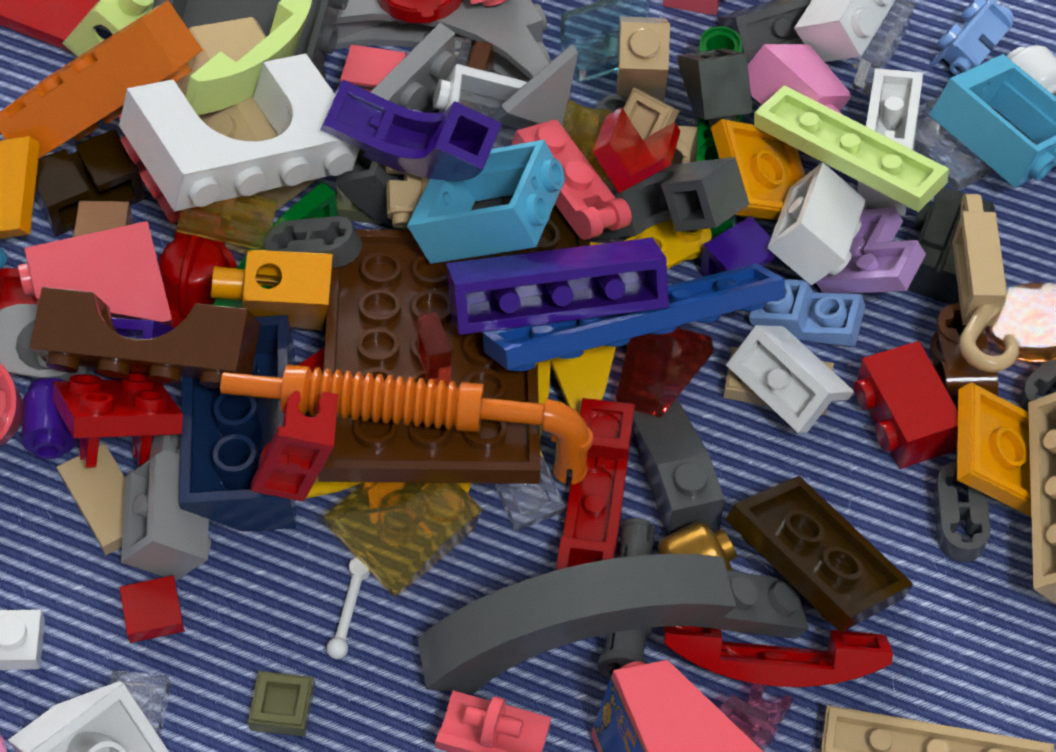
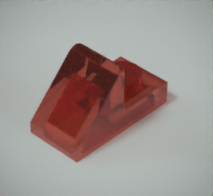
[616,327,715,418]

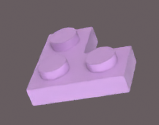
[816,207,926,293]

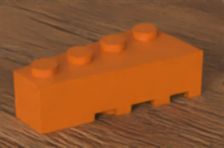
[0,0,203,159]

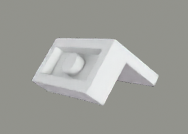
[726,325,854,433]

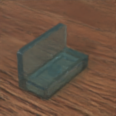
[560,0,650,83]

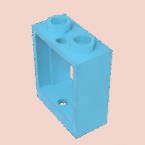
[929,54,1056,188]
[407,140,566,264]

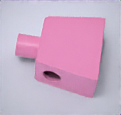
[748,44,851,115]

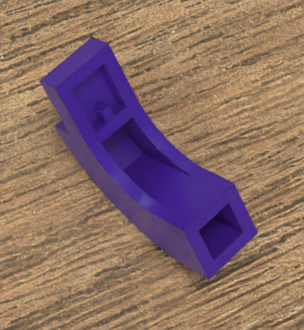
[320,80,502,181]

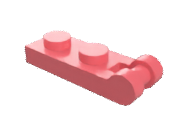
[511,119,632,240]

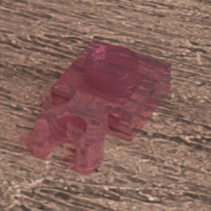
[719,683,793,751]

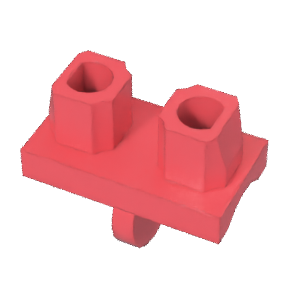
[435,690,551,752]

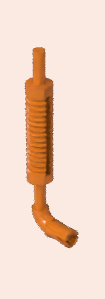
[220,365,593,484]

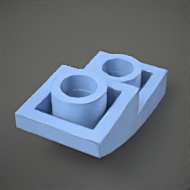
[749,279,865,346]

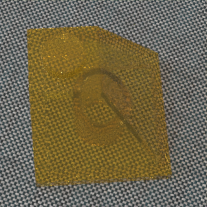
[323,482,483,598]

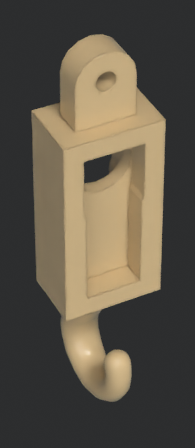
[952,194,1019,373]

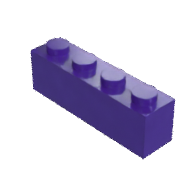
[446,237,669,335]

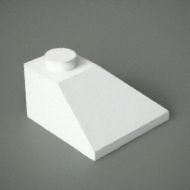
[8,681,169,752]

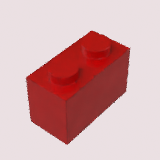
[854,341,958,469]

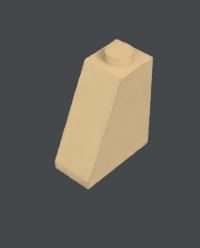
[616,16,670,102]

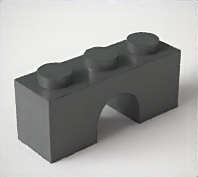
[597,157,749,239]

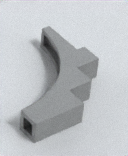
[335,0,571,123]

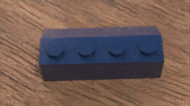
[179,315,296,532]

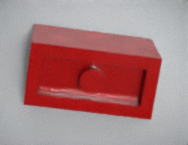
[592,107,681,193]

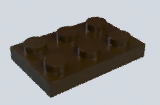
[725,476,913,633]

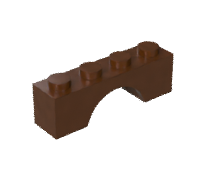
[30,287,261,390]

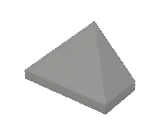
[488,44,579,127]

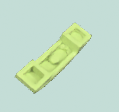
[185,0,312,115]

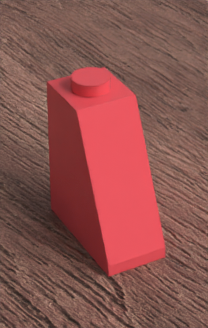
[18,221,172,327]

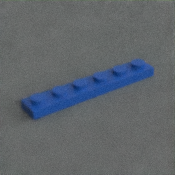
[483,263,785,371]

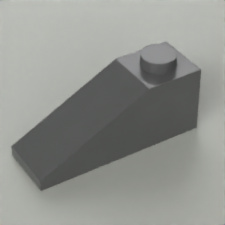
[631,394,725,536]

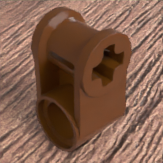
[930,303,998,404]

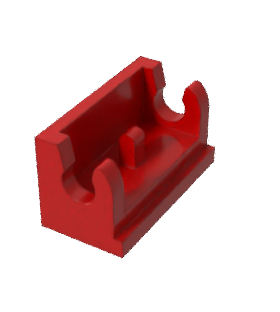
[251,391,338,502]

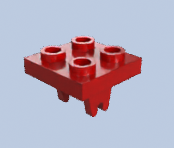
[53,373,183,468]

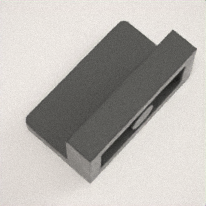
[717,0,812,63]

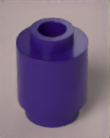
[22,378,76,459]

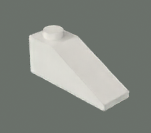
[857,68,923,216]

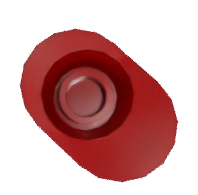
[158,229,237,328]

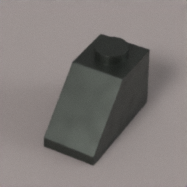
[677,48,753,126]

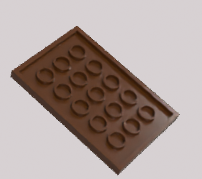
[318,229,541,484]

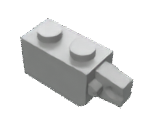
[121,434,211,581]

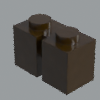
[34,129,146,237]

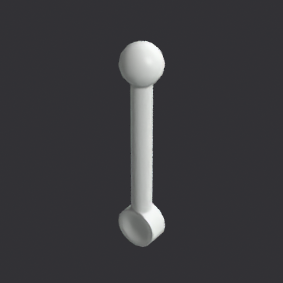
[326,557,371,659]

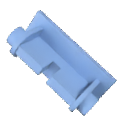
[930,0,1013,75]

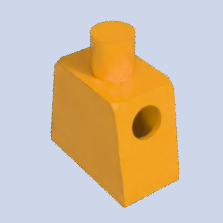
[211,250,333,331]

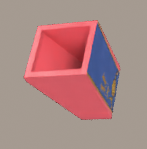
[591,660,763,752]

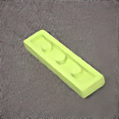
[754,85,949,212]

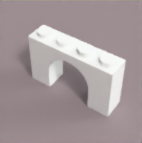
[119,54,360,212]

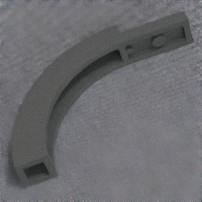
[418,554,809,694]

